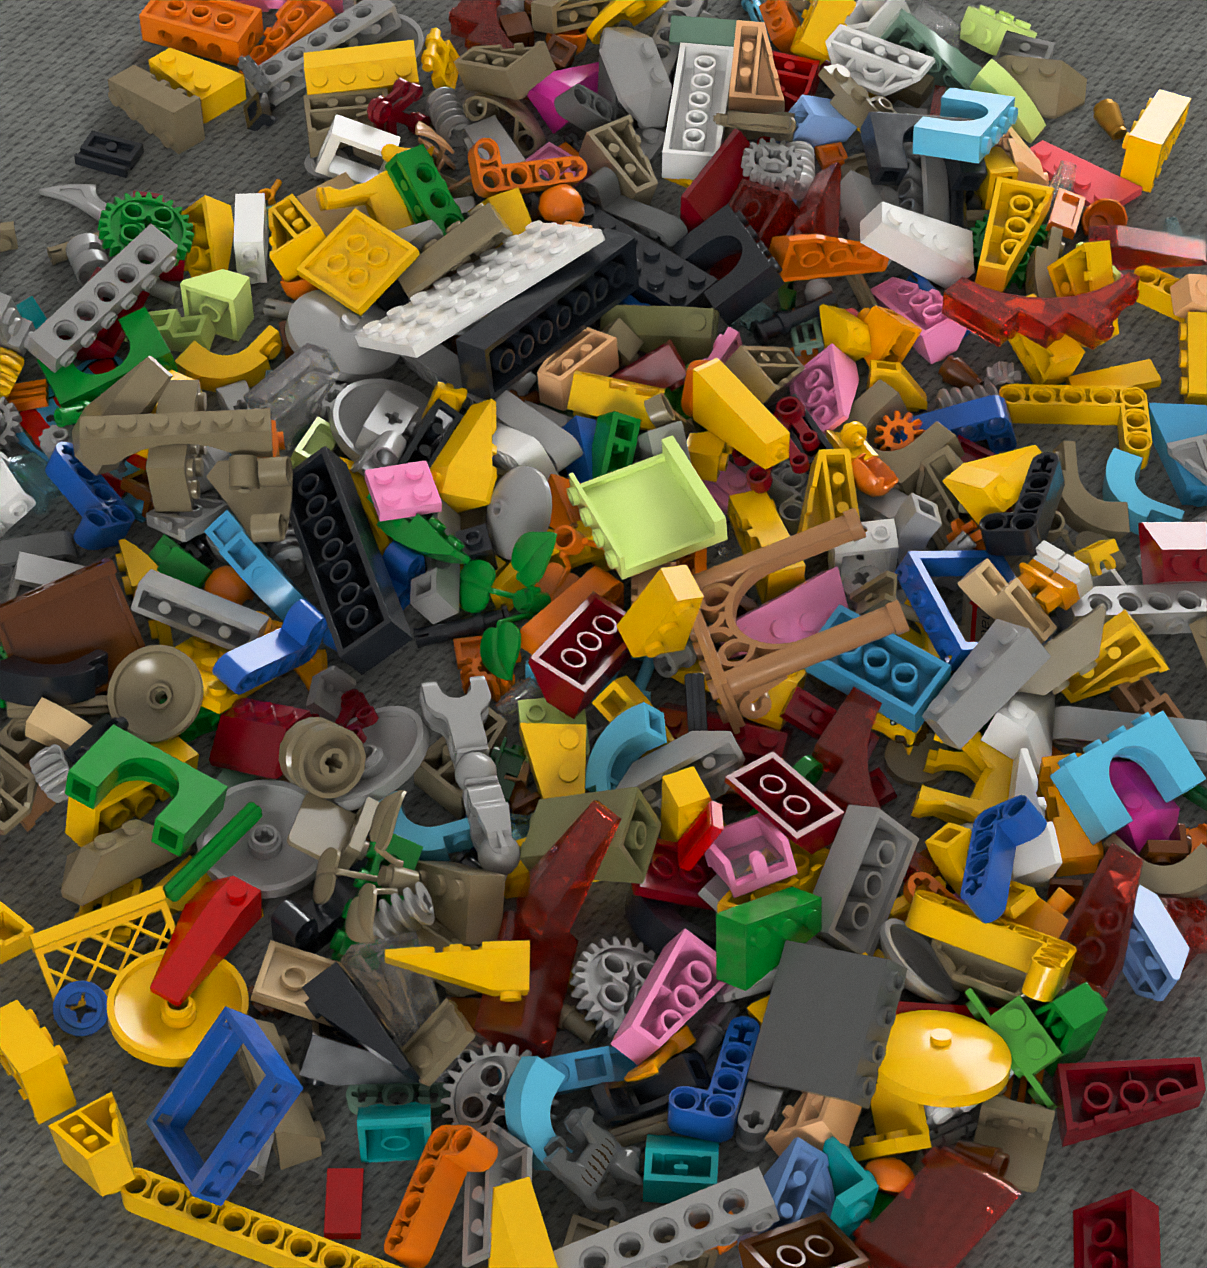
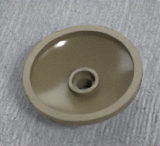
[107,645,203,743]

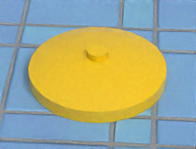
[586,0,670,44]
[107,948,249,1067]
[877,1010,1012,1108]

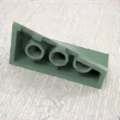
[879,8,982,95]

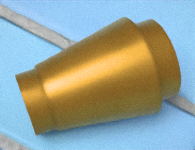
[1093,99,1127,141]

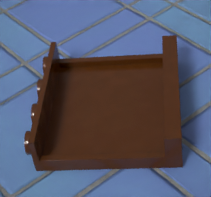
[0,558,146,695]

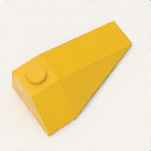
[430,399,497,513]
[385,941,530,1002]

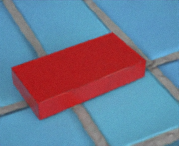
[677,801,724,871]
[324,1168,364,1239]

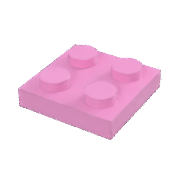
[365,460,442,522]

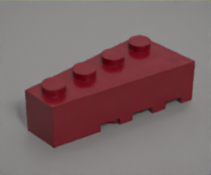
[1052,1057,1206,1147]

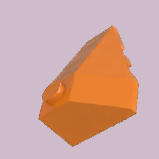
[768,234,889,282]

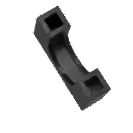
[860,111,988,191]
[673,204,785,326]

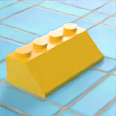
[303,40,419,95]

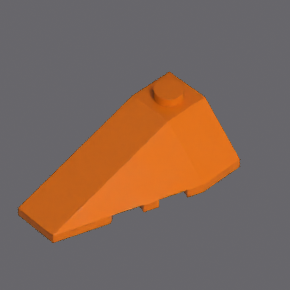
[239,0,336,74]

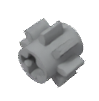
[984,361,1022,394]

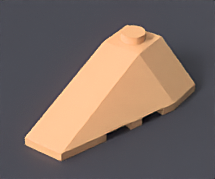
[993,127,1049,187]

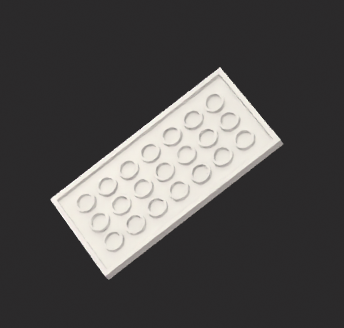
[355,221,605,358]

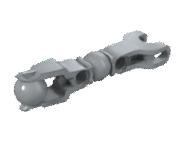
[419,676,520,881]

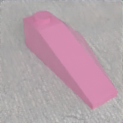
[870,277,975,365]
[790,343,859,436]

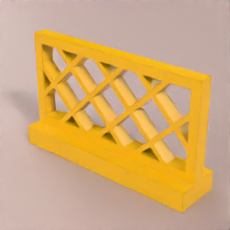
[28,886,176,1011]

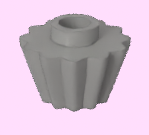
[39,425,74,459]

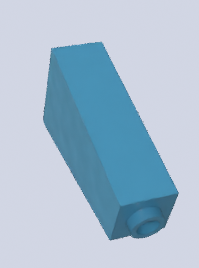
[1148,403,1207,507]

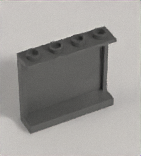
[747,940,908,1109]

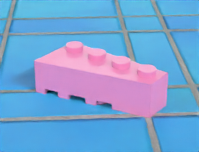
[720,566,849,659]
[610,928,726,1065]

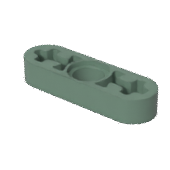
[346,1082,450,1116]

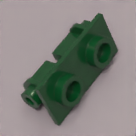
[490,737,526,804]

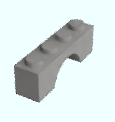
[410,499,461,624]

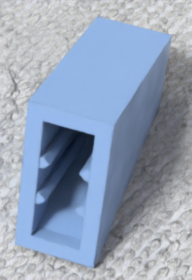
[776,94,857,148]

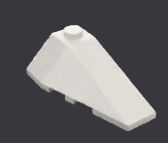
[981,691,1055,774]
[1008,748,1063,888]

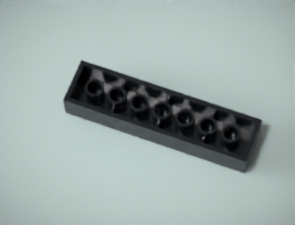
[521,174,718,308]
[456,228,639,400]
[290,446,413,675]

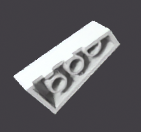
[860,202,974,291]

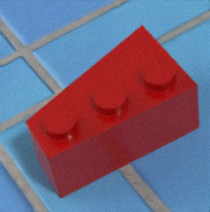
[772,51,820,112]

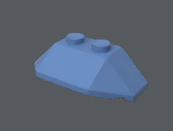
[1093,870,1190,1001]
[737,1137,835,1268]

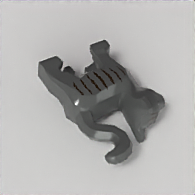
[542,1107,643,1223]

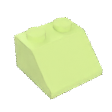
[180,269,254,341]

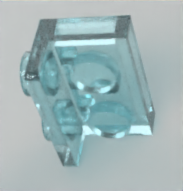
[7,452,64,515]

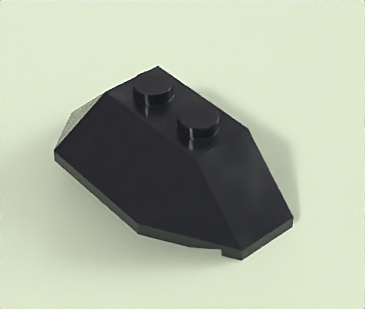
[397,398,464,469]

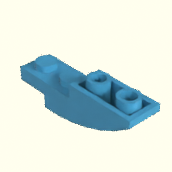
[204,510,311,621]
[497,1046,638,1105]

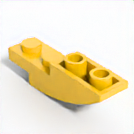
[115,539,174,647]

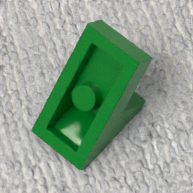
[148,534,213,588]

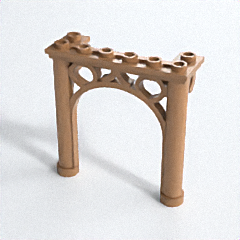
[690,507,910,734]

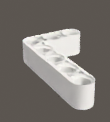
[492,422,558,481]

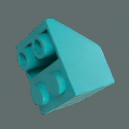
[643,1134,719,1203]

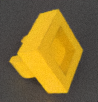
[1074,538,1119,576]

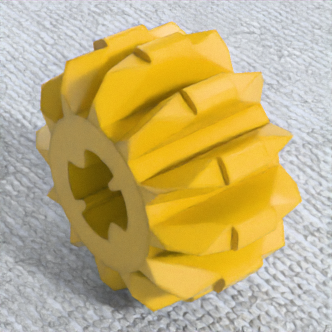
[0,347,24,398]

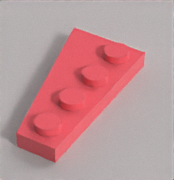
[1030,140,1143,206]

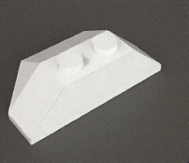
[825,24,935,97]

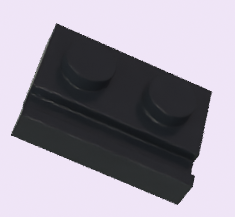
[74,130,144,178]

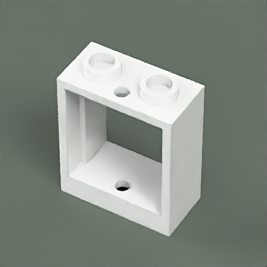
[844,0,911,38]
[315,114,400,185]
[234,193,269,284]
[828,518,899,584]

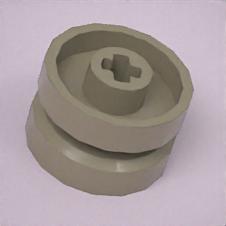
[279,717,366,798]

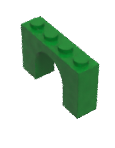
[36,307,179,408]
[65,725,228,857]

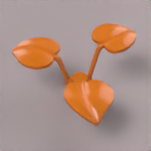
[534,474,645,602]

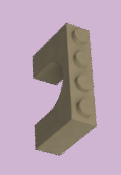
[833,379,965,496]

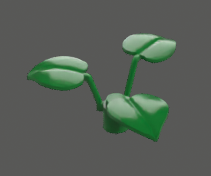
[459,531,558,681]

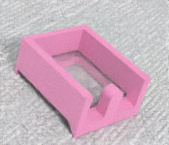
[704,813,798,898]

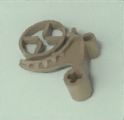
[713,110,796,142]

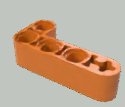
[468,138,587,198]
[520,566,624,655]
[384,1125,498,1268]

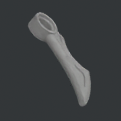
[39,184,107,221]

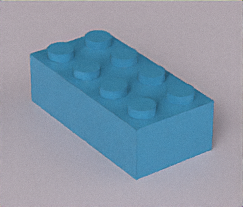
[805,604,951,733]

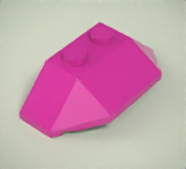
[1109,760,1180,856]

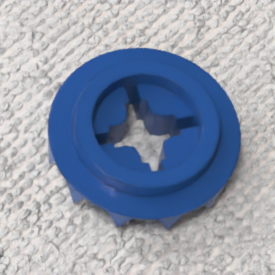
[53,981,108,1038]

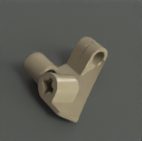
[463,92,546,156]
[206,455,293,543]

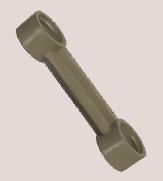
[644,393,703,441]

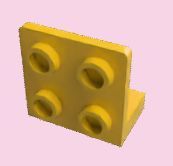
[850,1083,932,1161]

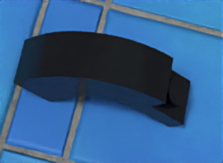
[0,649,108,707]
[625,885,716,955]
[591,1053,711,1127]

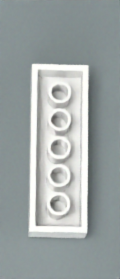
[662,42,734,180]

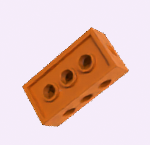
[139,0,264,66]

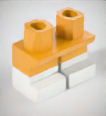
[1018,540,1094,615]

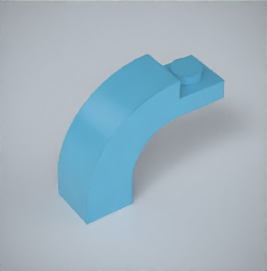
[1102,448,1185,535]
[585,702,667,792]
[378,791,474,861]
[505,1056,573,1171]

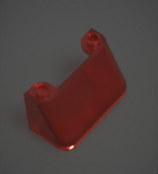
[852,1145,1022,1268]

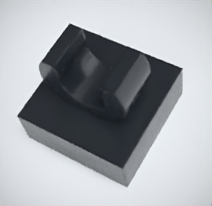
[243,92,278,131]

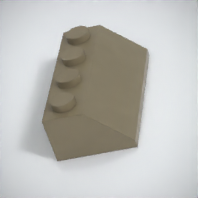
[398,203,513,299]
[236,1019,326,1170]

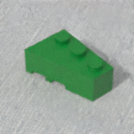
[716,887,822,991]
[1032,982,1108,1077]

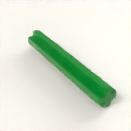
[163,802,263,902]

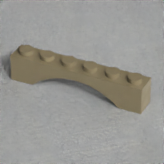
[79,408,273,466]

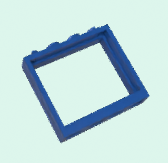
[894,550,1051,671]
[146,1006,303,1206]

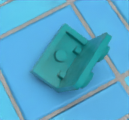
[822,1136,879,1241]

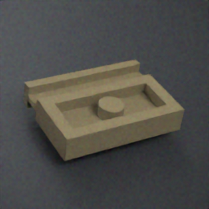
[401,998,476,1087]

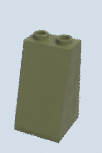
[519,787,662,884]

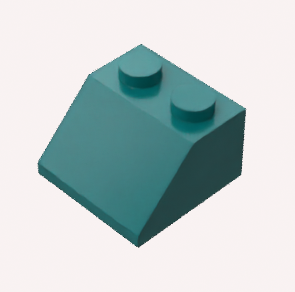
[357,1102,432,1163]

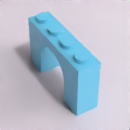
[913,87,1018,164]
[1050,711,1206,845]

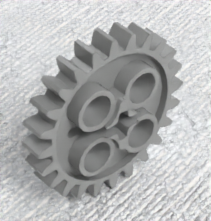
[570,936,656,1038]
[441,1042,559,1130]

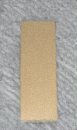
[957,558,1057,644]
[25,697,92,750]

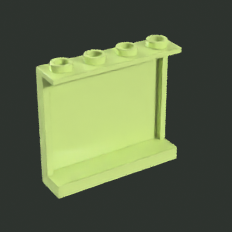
[566,435,728,580]

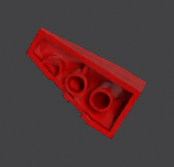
[150,875,262,1007]

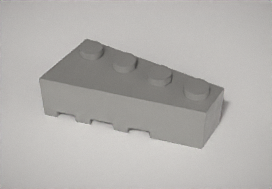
[922,619,1051,750]

